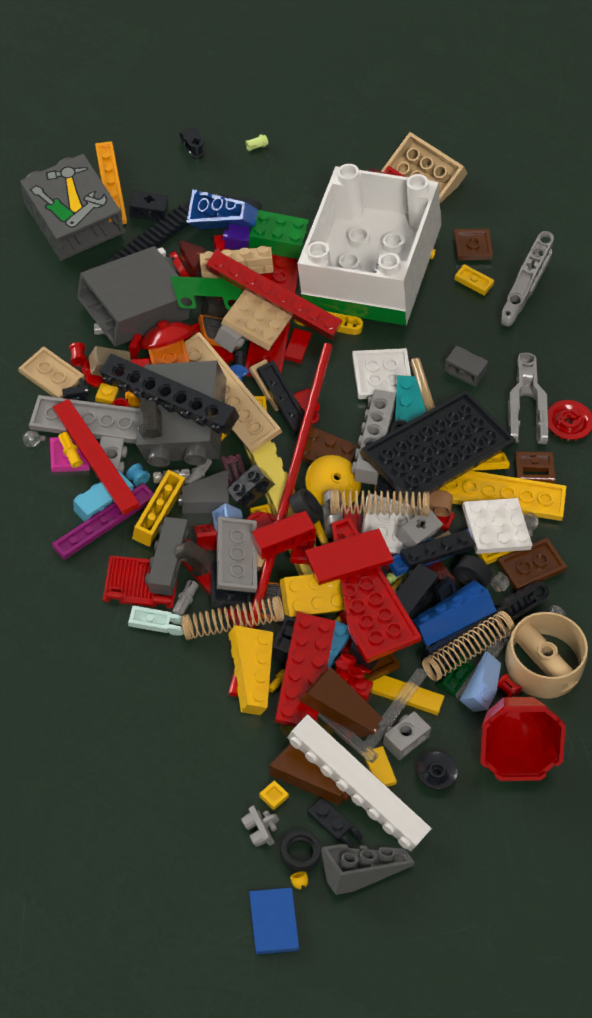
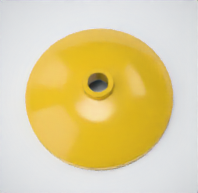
[305,455,361,507]

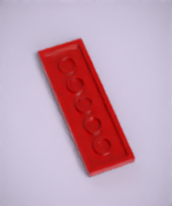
[274,612,336,727]

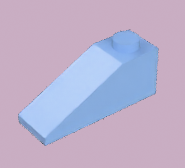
[460,651,501,712]

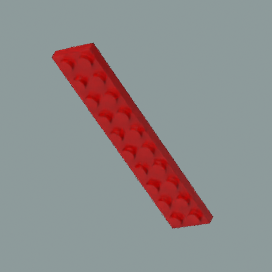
[245,254,299,377]

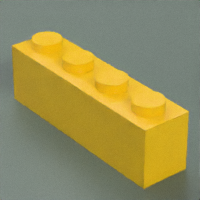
[132,470,185,547]

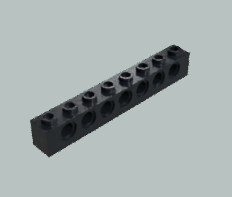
[99,353,240,435]

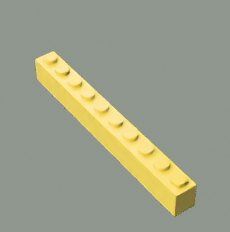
[243,440,316,576]

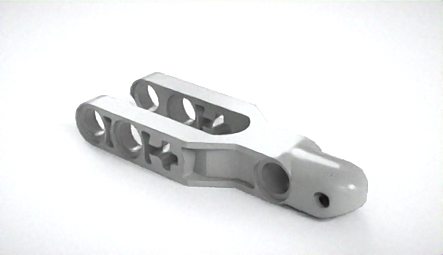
[501,231,554,327]
[508,352,548,445]

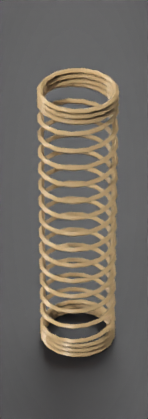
[331,489,430,517]
[181,596,284,640]
[422,611,515,681]

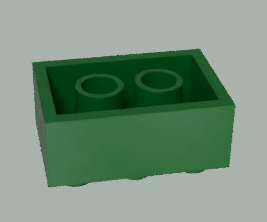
[249,210,309,259]

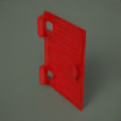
[103,555,178,609]

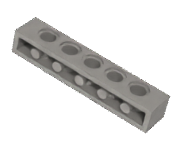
[352,389,396,485]

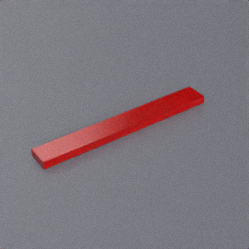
[52,399,140,515]

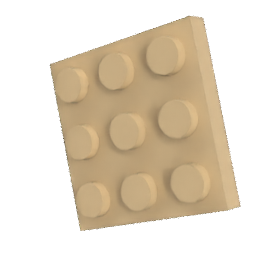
[221,290,292,351]

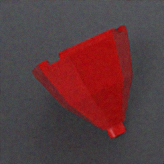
[480,697,566,781]

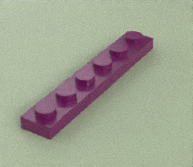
[52,483,154,560]

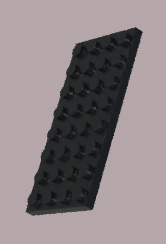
[360,390,516,506]

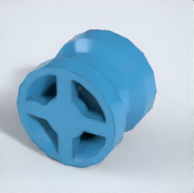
[126,463,150,487]

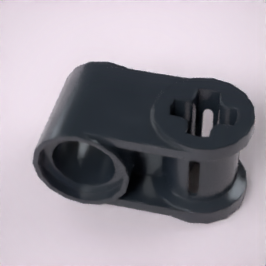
[180,127,205,159]

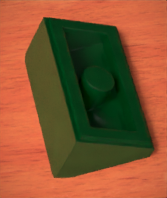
[435,654,475,697]

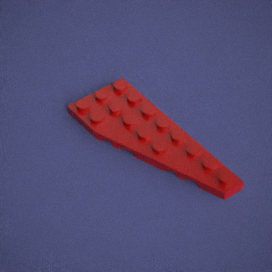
[332,517,421,663]

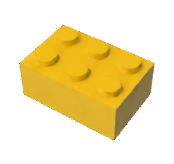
[280,574,345,618]

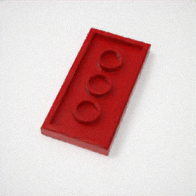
[305,528,393,585]

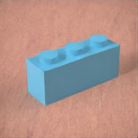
[73,470,133,522]

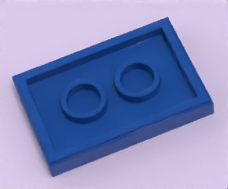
[249,888,299,955]

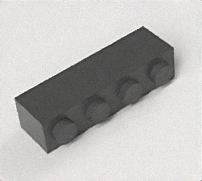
[145,517,190,596]

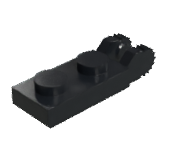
[307,798,363,848]

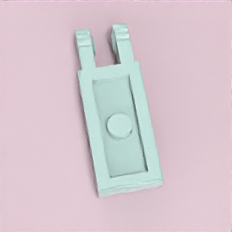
[128,606,183,636]

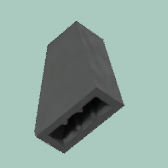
[178,471,229,513]

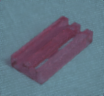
[221,454,245,487]

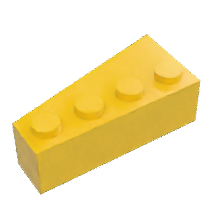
[228,625,273,716]

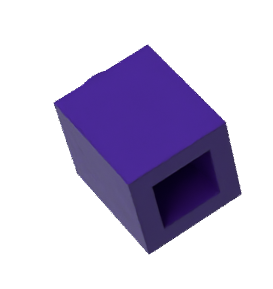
[222,223,250,250]

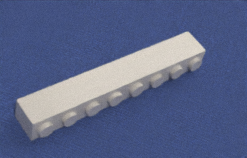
[287,714,432,852]

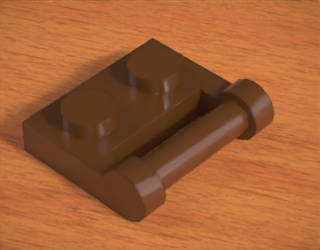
[515,452,555,484]

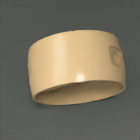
[505,612,588,699]

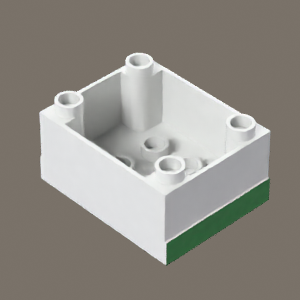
[297,164,441,326]

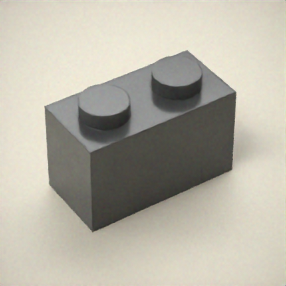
[444,345,488,387]

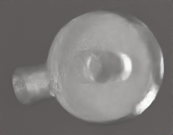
[22,431,46,447]
[523,513,539,537]
[491,572,510,592]

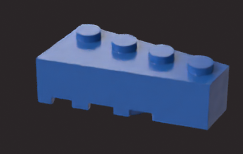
[187,189,258,230]
[412,580,496,646]

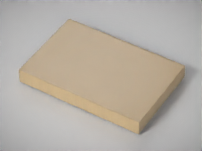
[18,346,85,398]

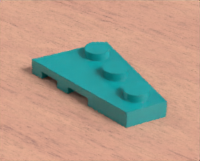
[395,375,426,429]

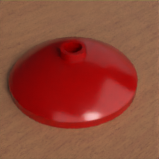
[140,320,193,349]

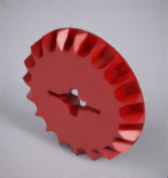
[547,400,592,441]

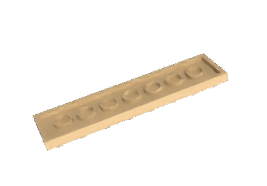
[185,332,282,454]

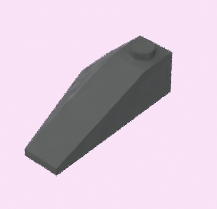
[321,844,415,895]

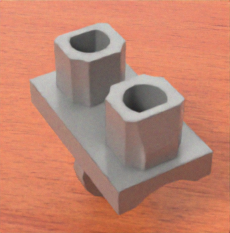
[241,805,279,847]

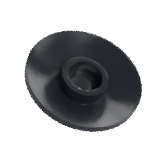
[417,751,458,790]

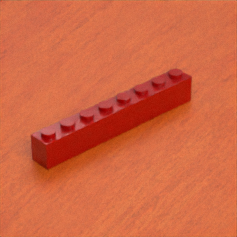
[206,249,342,340]

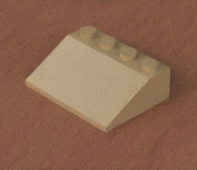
[380,132,468,203]

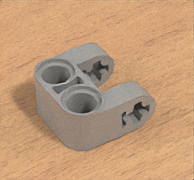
[322,490,344,538]

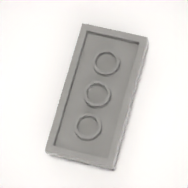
[217,517,257,593]

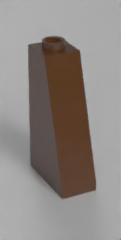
[299,667,383,738]
[269,744,351,805]

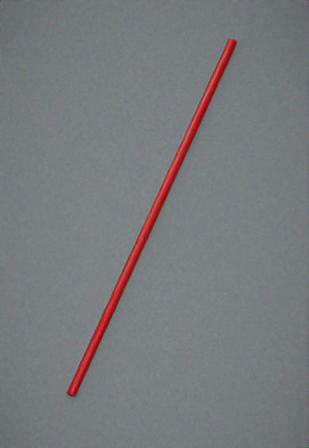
[228,343,333,697]

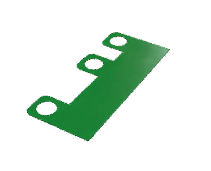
[170,276,243,310]

